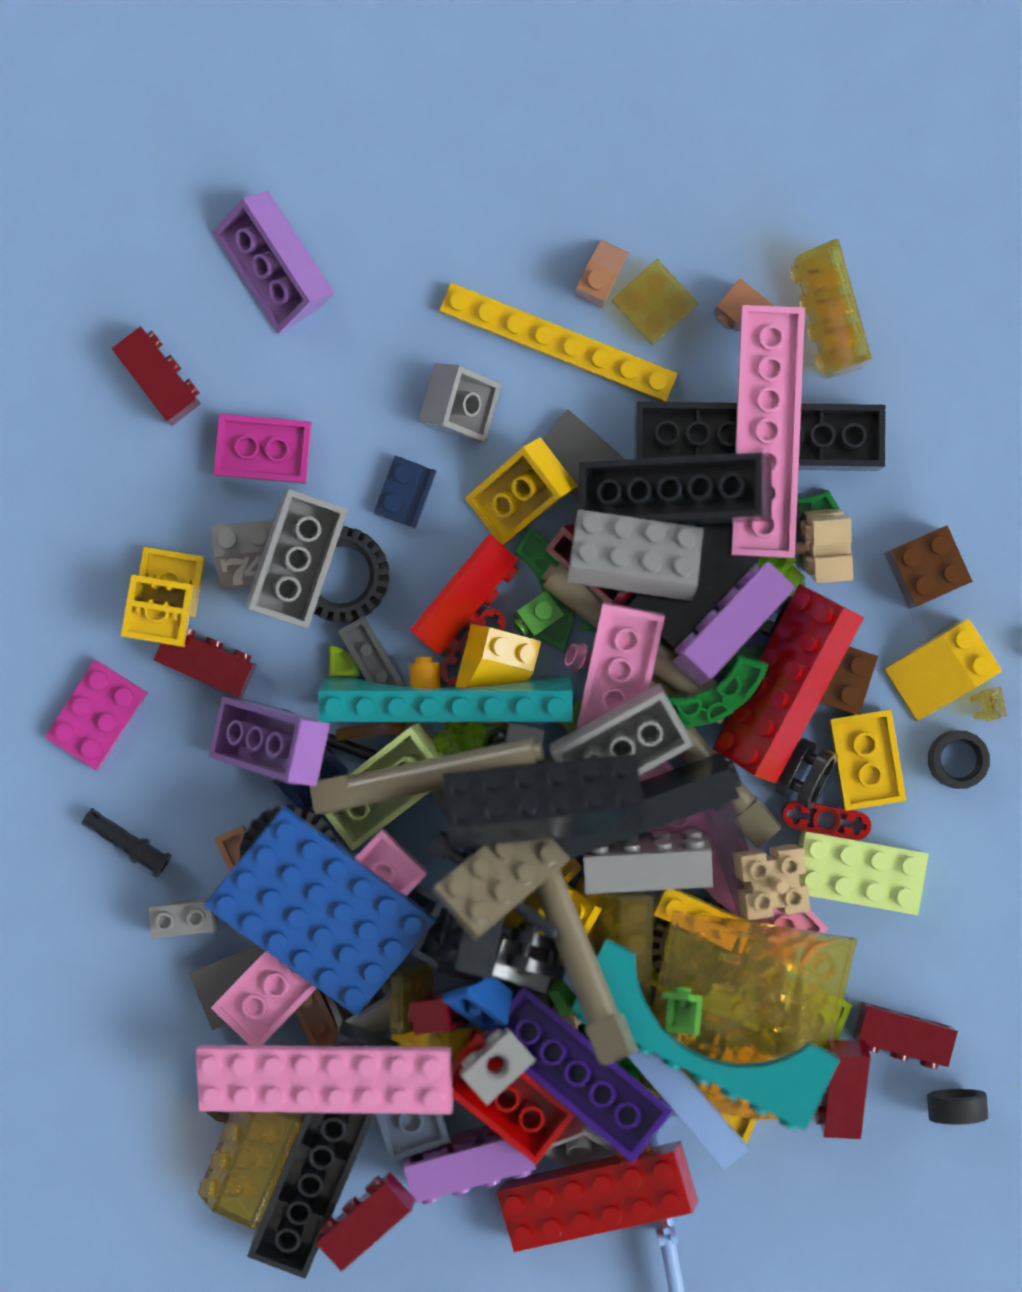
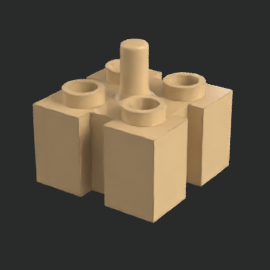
[795,508,853,583]
[733,844,811,920]

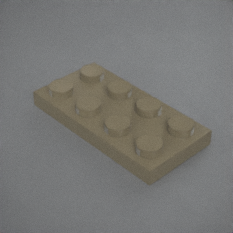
[432,839,570,940]

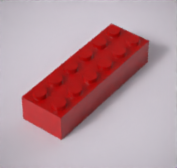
[712,584,865,783]
[496,1140,699,1252]

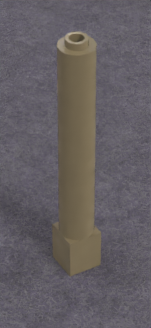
[541,563,725,725]
[649,679,781,849]
[309,737,544,815]
[534,869,638,1064]

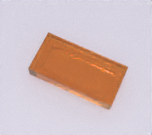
[336,722,406,741]

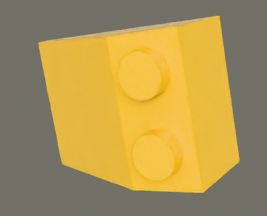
[464,437,578,545]
[884,618,1002,721]
[455,624,541,726]

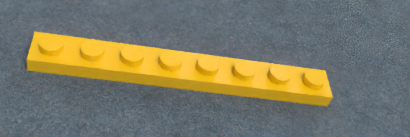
[439,283,678,402]

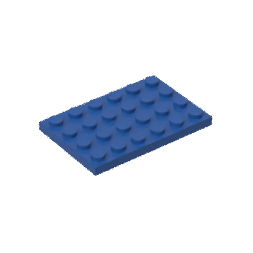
[204,806,435,1016]

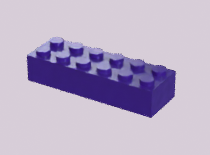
[483,986,675,1163]

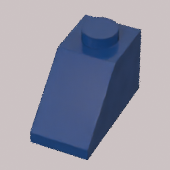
[442,976,513,1031]

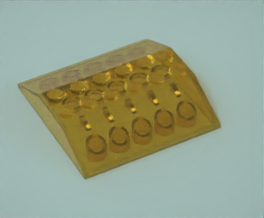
[637,910,857,1120]

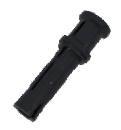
[81,808,172,878]

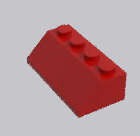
[409,533,519,656]
[451,1028,576,1165]

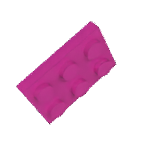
[214,414,312,484]
[45,659,148,770]

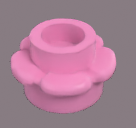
[564,643,591,673]

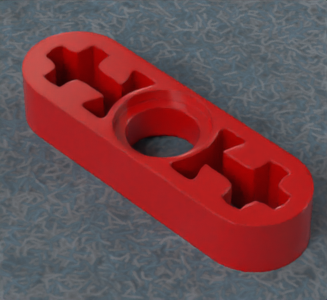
[440,609,506,685]
[781,800,871,840]

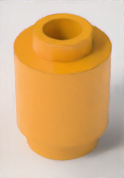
[409,656,441,688]

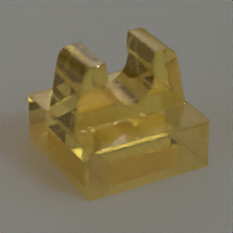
[969,686,1007,721]

